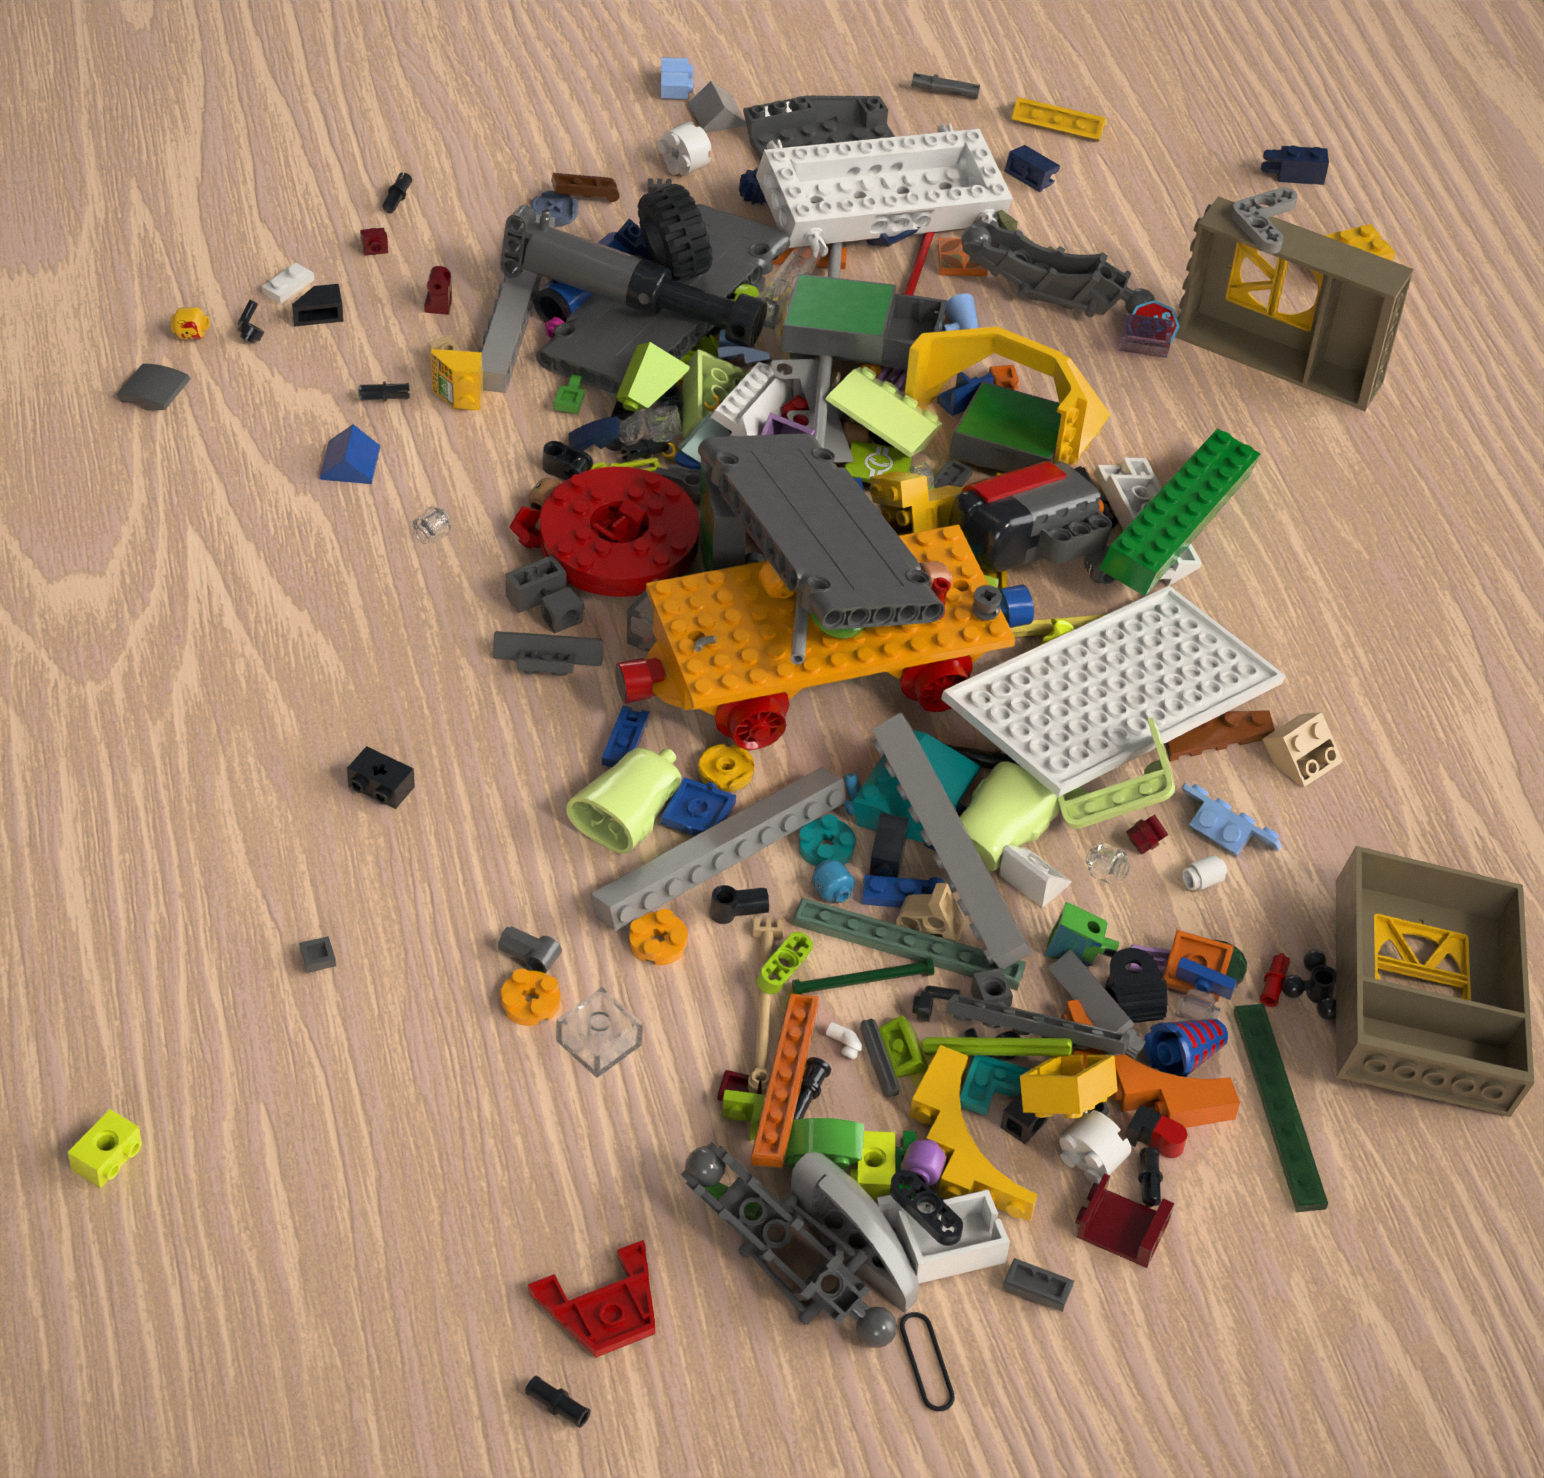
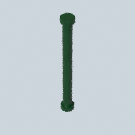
[792,958,934,995]

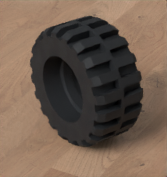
[637,184,713,282]

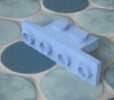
[1182,783,1282,856]

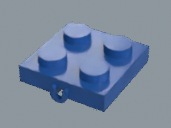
[661,777,736,836]

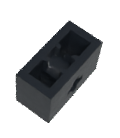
[347,746,415,809]

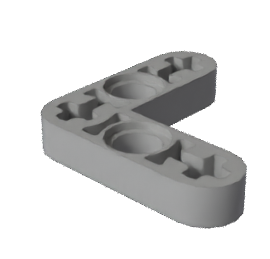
[1231,187,1297,254]

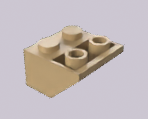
[1263,712,1343,787]

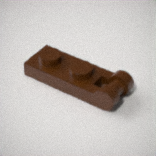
[551,173,620,202]

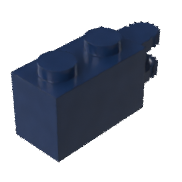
[1260,145,1329,185]

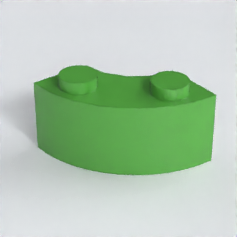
[784,1118,864,1169]

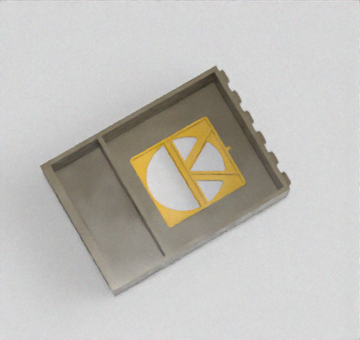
[1176,196,1414,412]
[1336,846,1534,1117]

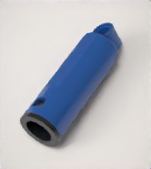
[533,232,636,323]

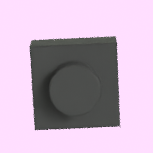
[299,936,336,973]

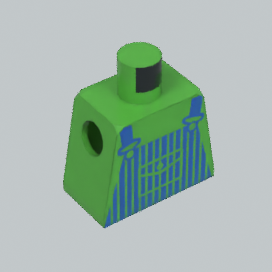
[1045,902,1119,966]

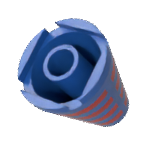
[1144,1019,1228,1077]

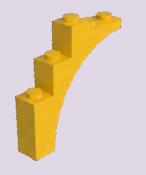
[910,1045,1038,1221]

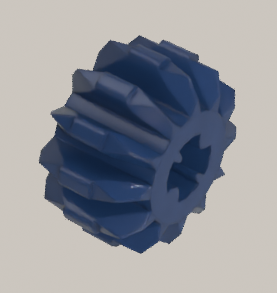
[739,167,767,205]

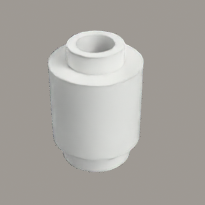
[1182,855,1227,891]

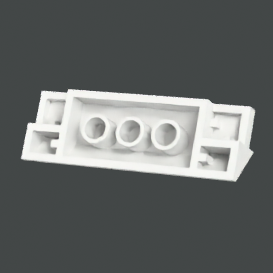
[711,362,792,436]
[1094,458,1202,586]

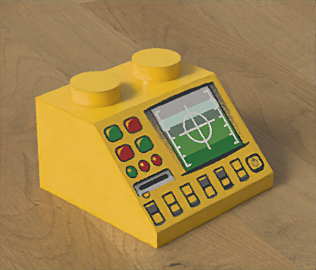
[431,349,483,411]

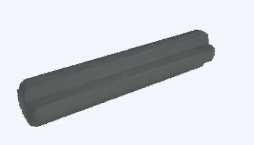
[860,1018,900,1098]

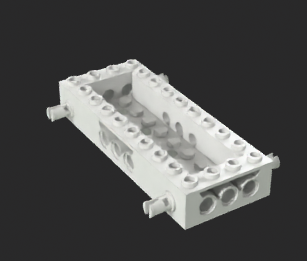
[756,123,1013,258]

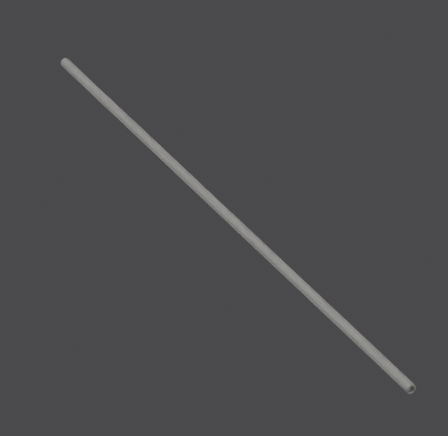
[790,242,843,665]

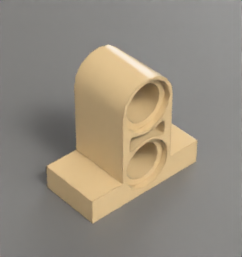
[896,883,965,942]

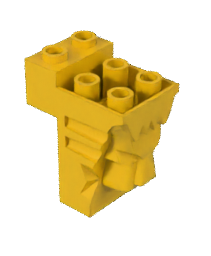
[870,471,964,536]

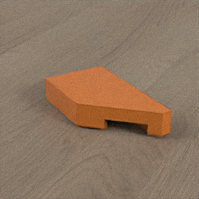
[989,365,1019,390]

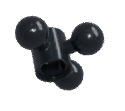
[1281,949,1336,1020]

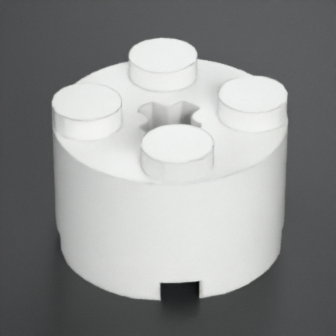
[657,121,711,176]
[1059,1110,1131,1184]

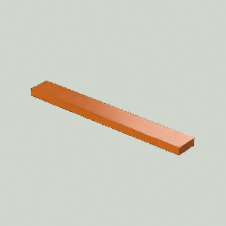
[751,994,819,1168]

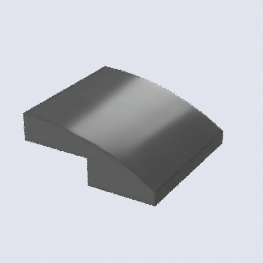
[117,363,190,410]

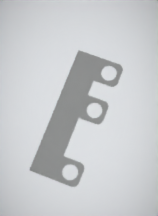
[771,359,854,463]

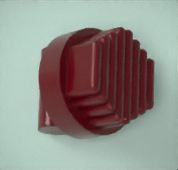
[1126,814,1169,854]

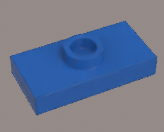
[1175,957,1237,1000]

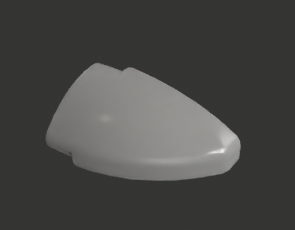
[790,1152,919,1313]

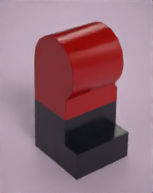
[1125,1104,1188,1158]

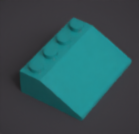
[853,730,981,845]

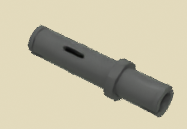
[911,72,980,99]

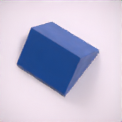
[320,424,380,484]

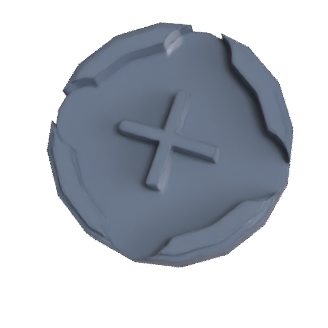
[531,190,578,227]

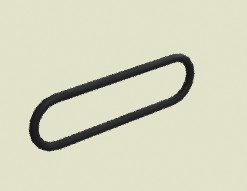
[900,1312,955,1411]

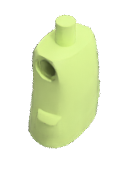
[566,748,681,854]
[960,762,1060,871]

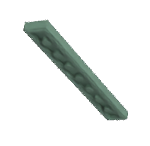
[793,898,1026,991]

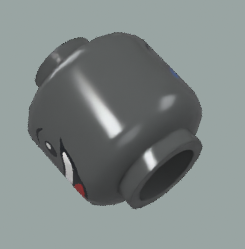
[1084,546,1117,584]

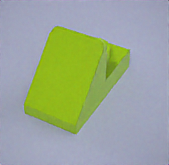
[722,1090,765,1141]

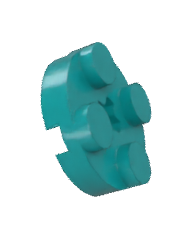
[799,814,856,866]

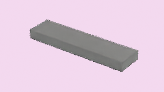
[1048,949,1135,1033]

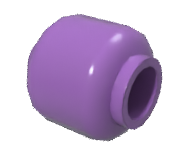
[901,1139,946,1186]

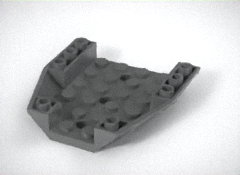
[743,95,895,160]

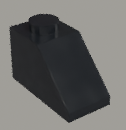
[292,284,344,327]
[869,812,909,877]

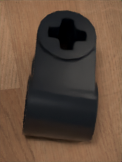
[542,441,594,480]

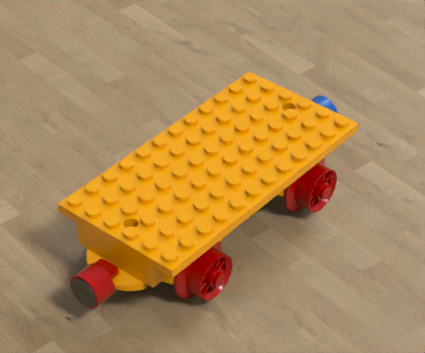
[615,525,1034,750]

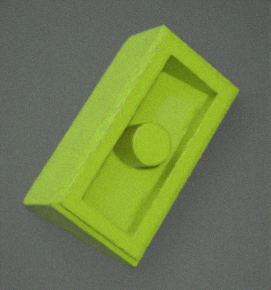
[879,1015,928,1078]

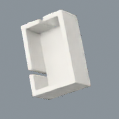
[895,1190,1010,1284]

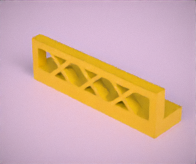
[1012,97,1108,141]

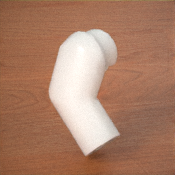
[826,1022,862,1059]

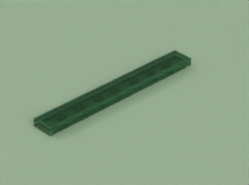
[1234,1003,1328,1213]

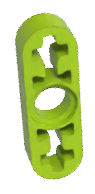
[756,932,813,994]

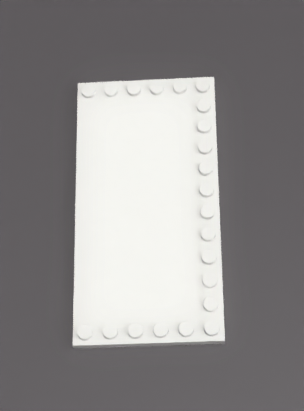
[941,586,1285,797]

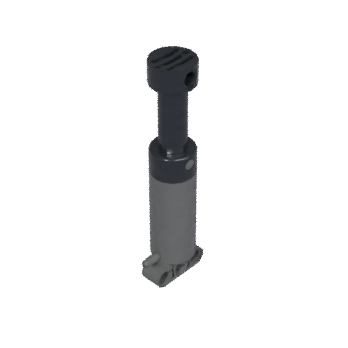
[500,205,768,348]

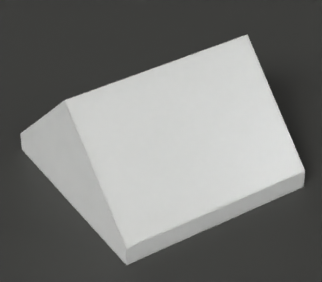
[999,845,1072,908]

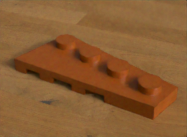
[1166,710,1275,762]

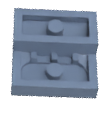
[717,346,773,367]

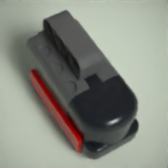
[948,461,1112,573]

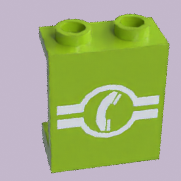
[841,440,913,483]

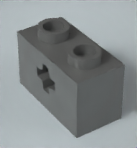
[506,556,566,613]

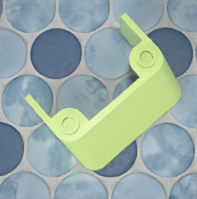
[1057,717,1175,829]

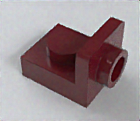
[360,228,388,256]

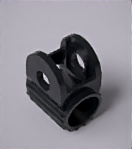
[1104,948,1168,1023]

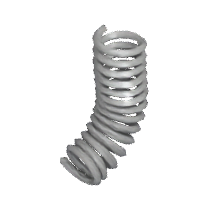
[694,635,716,652]

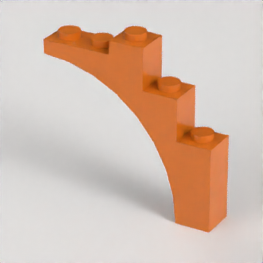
[1061,999,1240,1128]

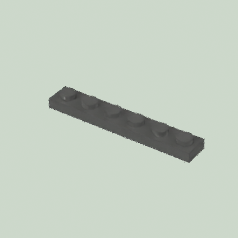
[946,994,1130,1056]

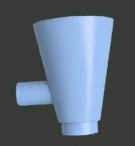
[943,293,979,331]

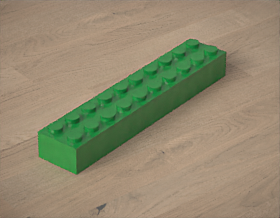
[1100,428,1261,596]

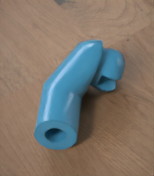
[843,772,861,815]

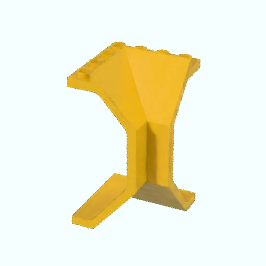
[905,326,1111,466]

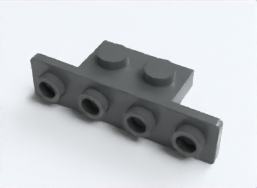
[493,631,603,676]

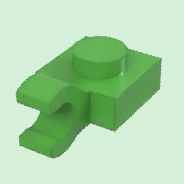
[554,374,585,414]

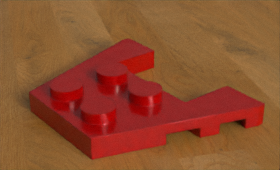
[528,1240,655,1358]

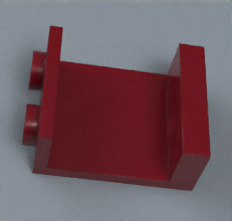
[1075,1173,1175,1268]

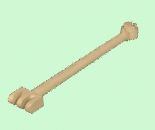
[748,917,783,1095]

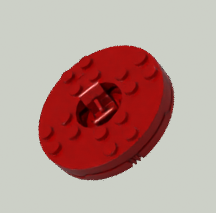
[540,466,699,597]

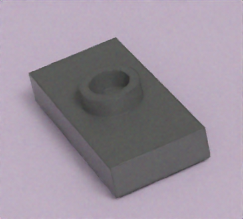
[927,459,973,490]
[1002,1258,1074,1312]

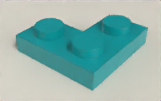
[960,1055,1031,1116]

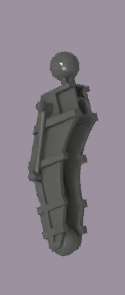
[961,220,1155,317]
[681,1142,897,1348]

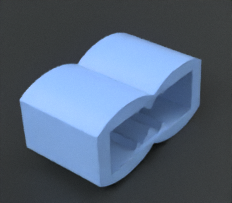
[661,57,693,99]

